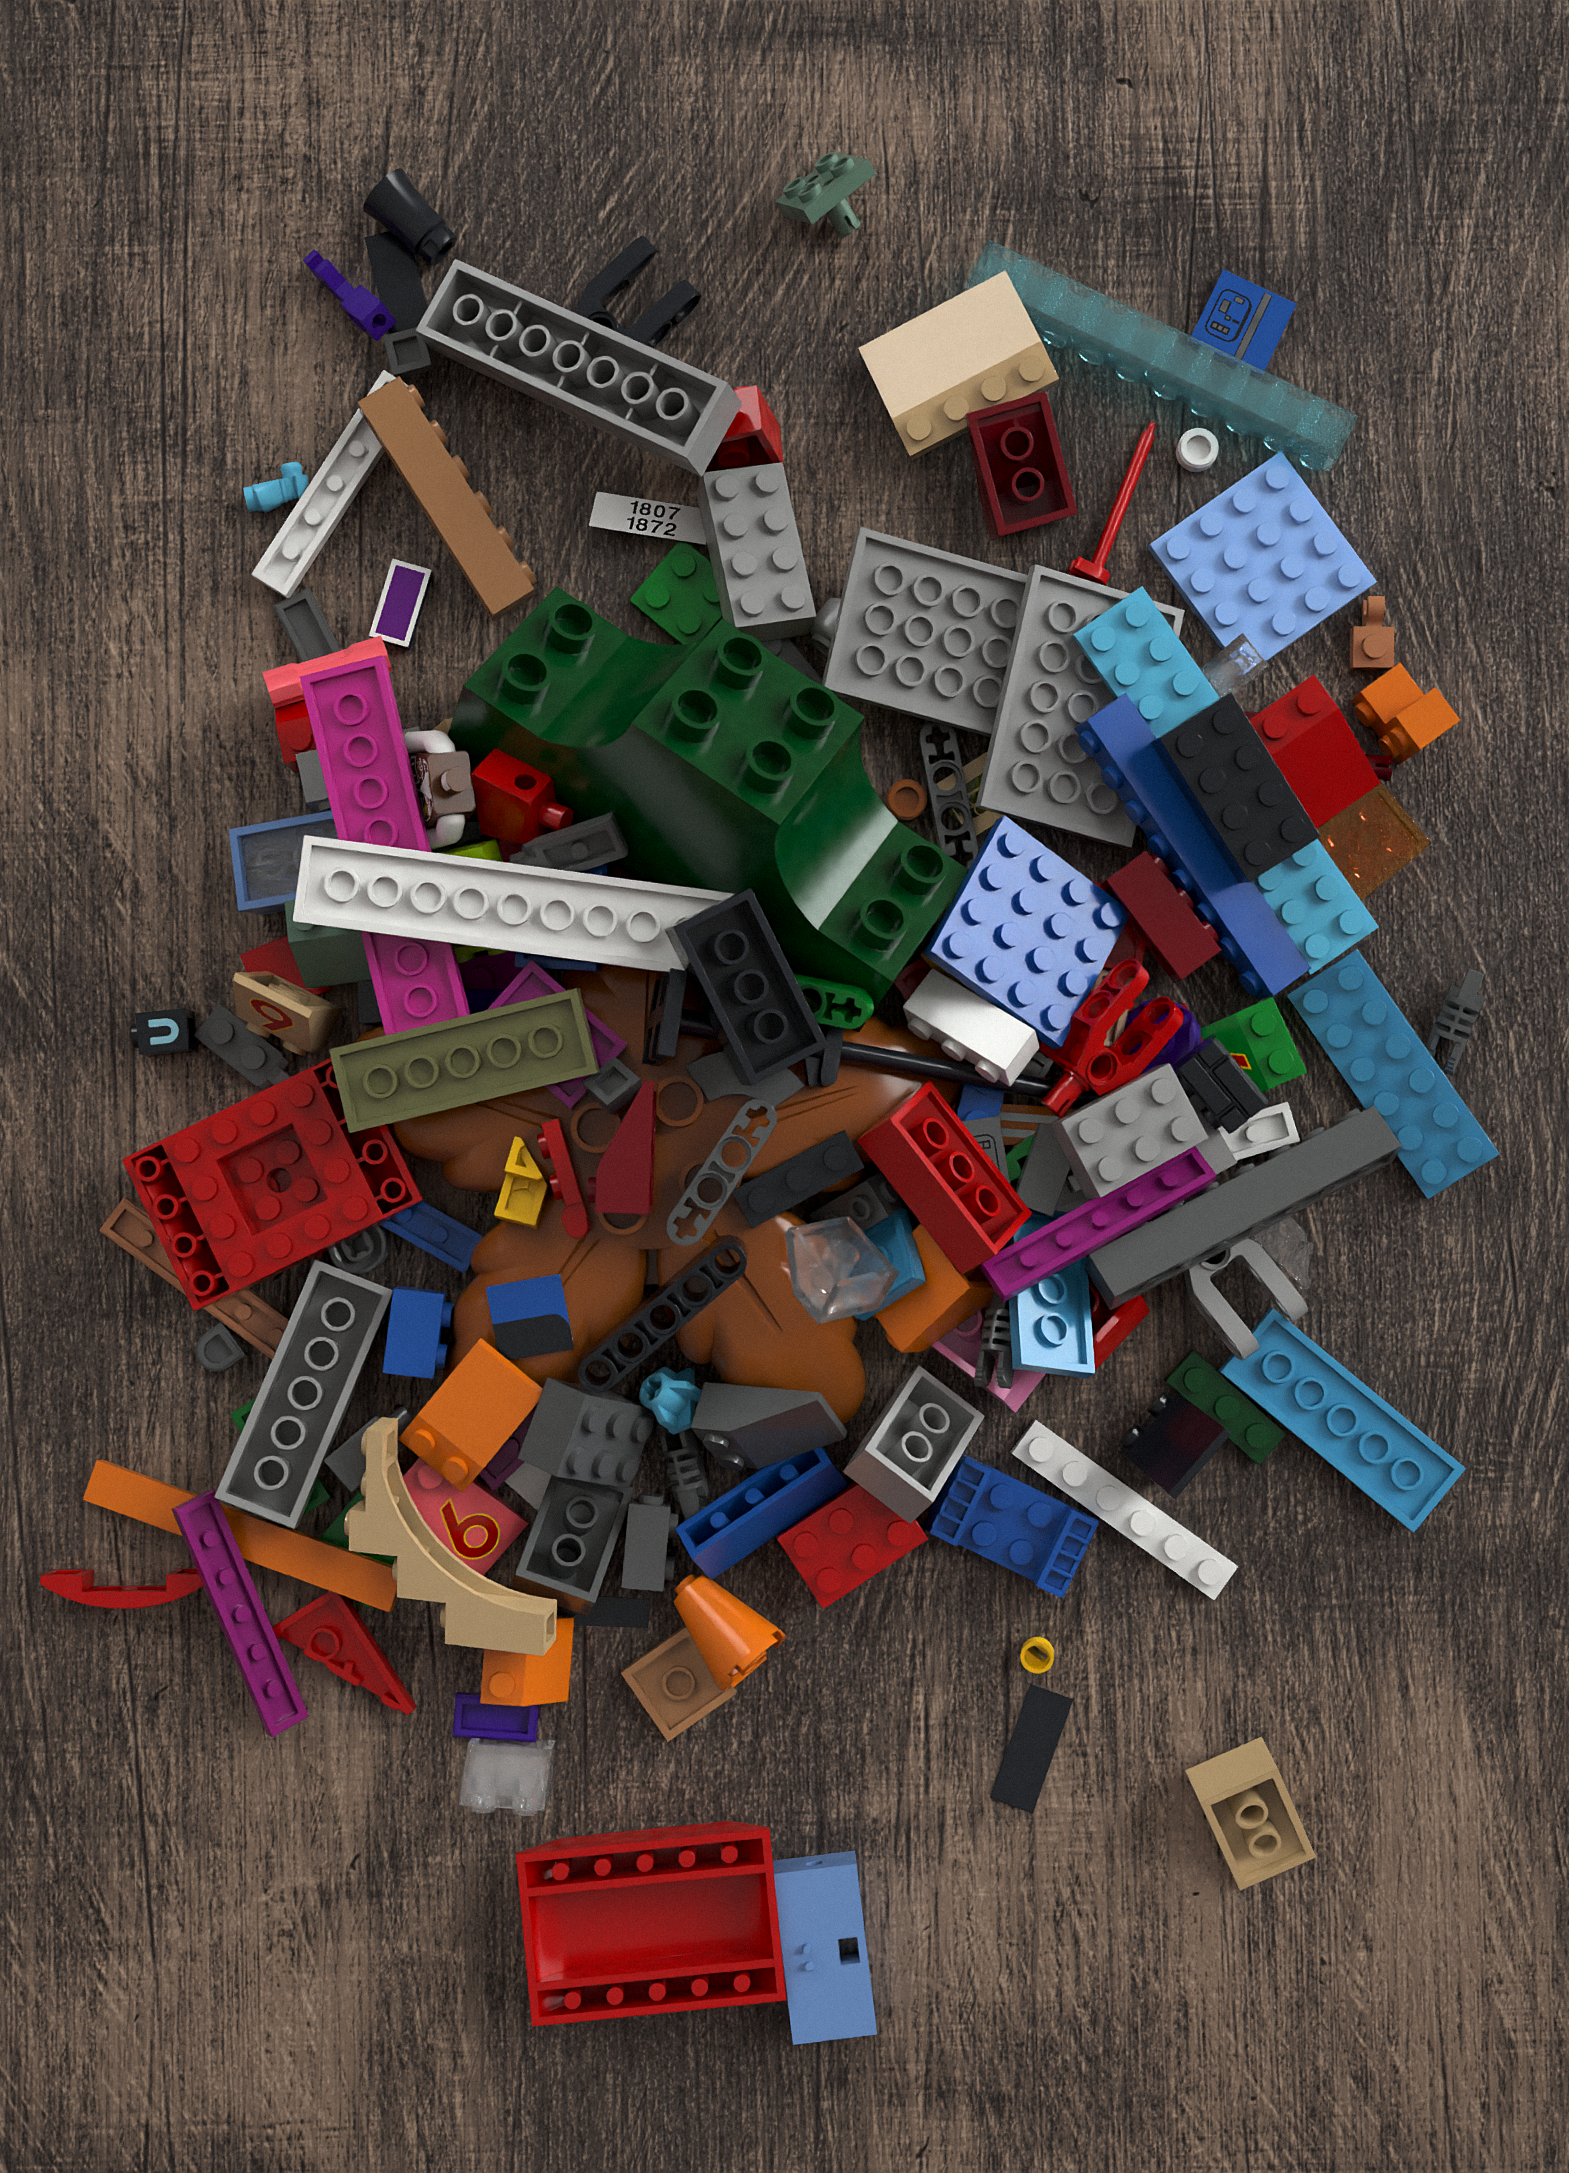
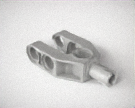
[1183,1200,1308,1361]

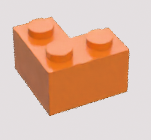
[1351,663,1460,764]

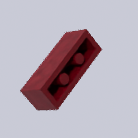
[1100,850,1221,983]

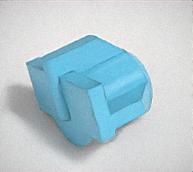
[639,1366,702,1435]

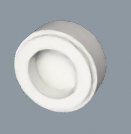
[1176,428,1219,472]

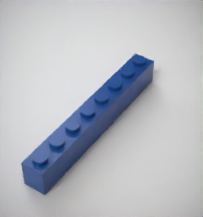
[1074,693,1311,1000]

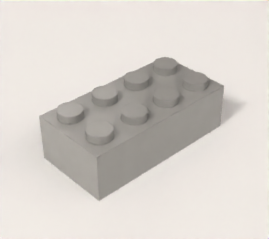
[696,462,816,642]

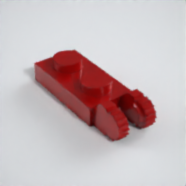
[537,1119,592,1239]

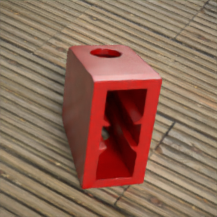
[471,748,573,844]

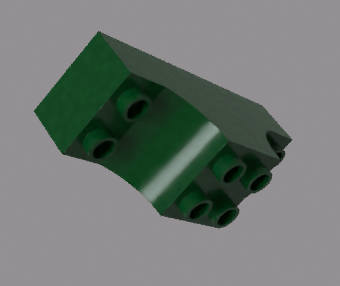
[447,586,969,1032]

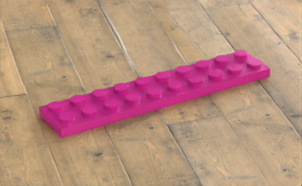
[299,655,470,1035]

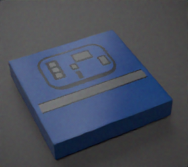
[1187,269,1296,380]

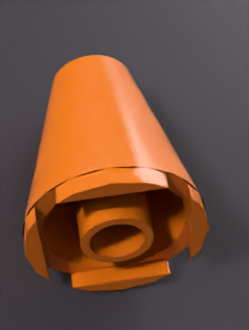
[673,1574,786,1693]

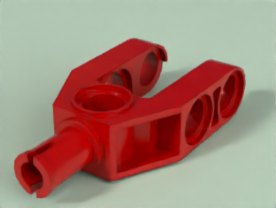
[1040,959,1184,1118]

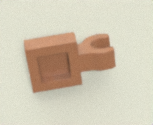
[1349,596,1394,670]

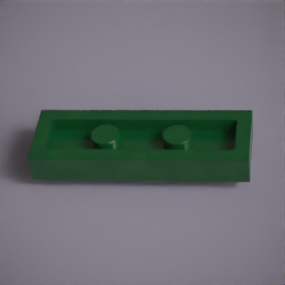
[1164,1349,1286,1465]

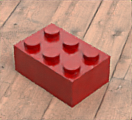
[777,1481,928,1609]

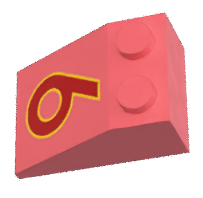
[403,1458,529,1576]

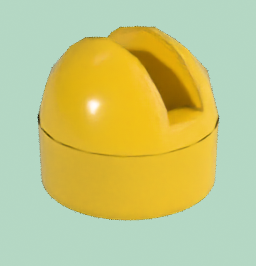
[1020,1636,1054,1674]

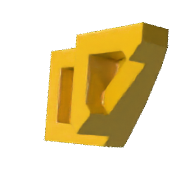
[494,1136,548,1229]

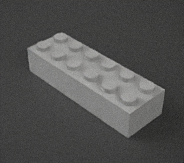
[214,1260,393,1529]

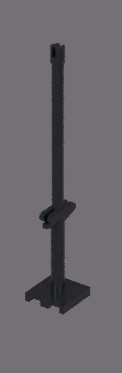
[641,968,1100,1106]

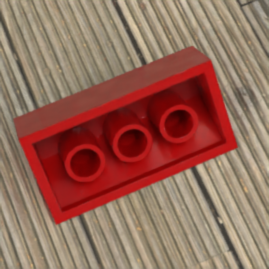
[857,1080,1032,1275]

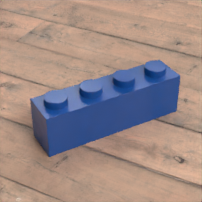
[675,1447,849,1580]

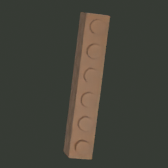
[357,376,537,622]

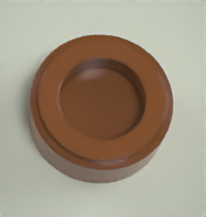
[886,779,927,822]

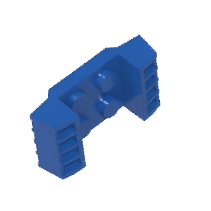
[922,1453,1100,1598]

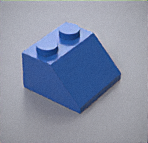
[382,1285,453,1379]

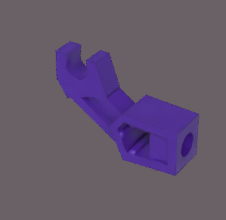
[303,249,397,341]

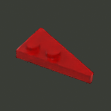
[272,1590,417,1715]

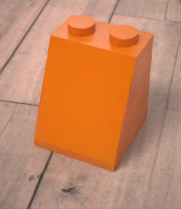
[873,1224,994,1353]

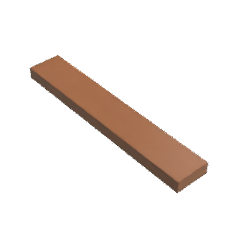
[99,1197,290,1360]

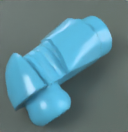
[243,462,309,513]

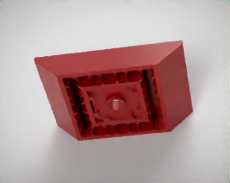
[122,1058,424,1311]

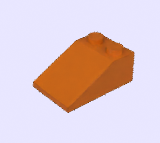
[398,1338,543,1493]

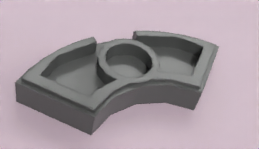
[685,1051,804,1108]

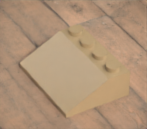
[858,270,1059,460]

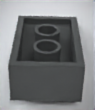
[691,1382,847,1471]
[510,1475,635,1616]

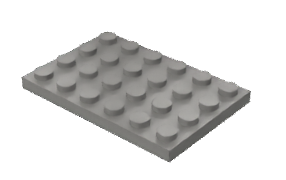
[822,527,1028,737]
[975,564,1185,849]

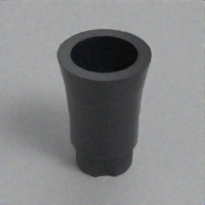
[363,168,457,266]

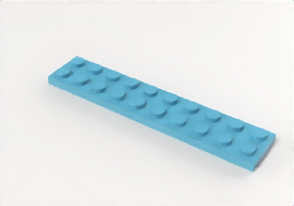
[1072,586,1379,975]

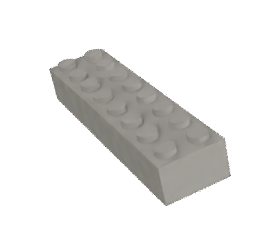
[415,259,742,477]

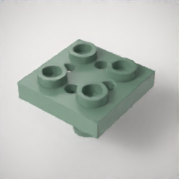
[775,152,876,238]

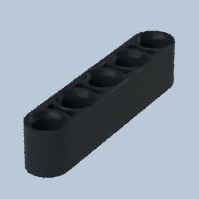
[578,1235,748,1393]

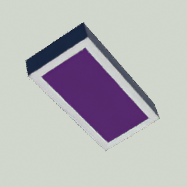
[369,559,434,650]

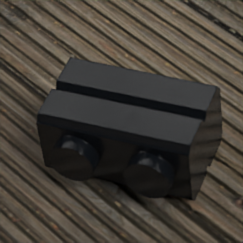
[1174,1034,1269,1134]

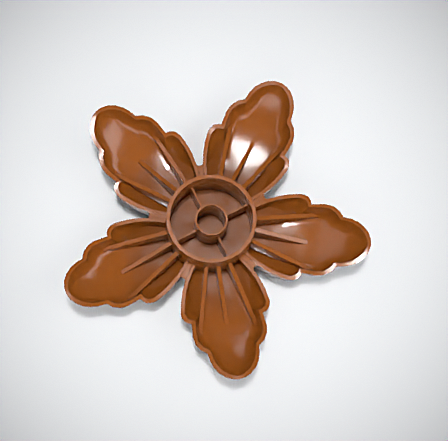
[352,865,966,1425]

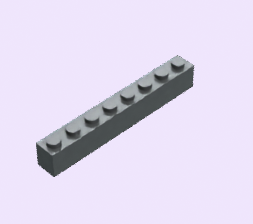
[1084,1106,1402,1311]

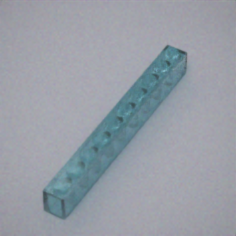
[966,240,1358,471]

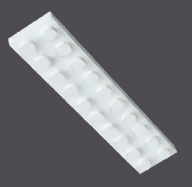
[293,835,734,973]

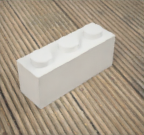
[903,968,1040,1086]

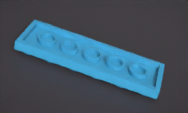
[1287,948,1499,1199]
[1218,1308,1466,1533]

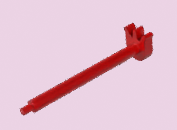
[1066,422,1156,586]

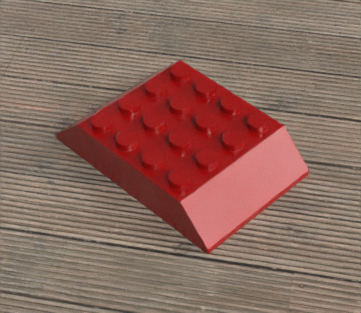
[516,1821,786,2027]

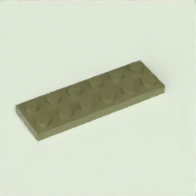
[329,988,600,1133]

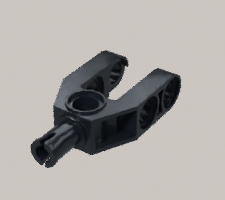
[576,236,702,348]

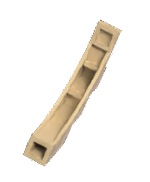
[344,1417,557,1656]

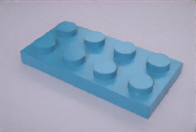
[1005,1209,1095,1378]

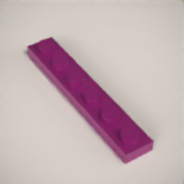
[980,1146,1217,1302]
[171,1490,309,1737]

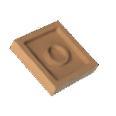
[621,1626,737,1742]

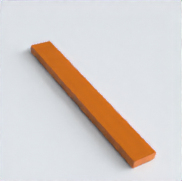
[83,1459,397,1612]

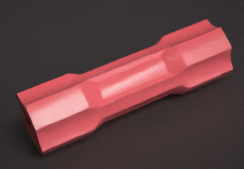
[262,635,393,708]

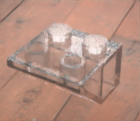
[459,1738,556,1816]

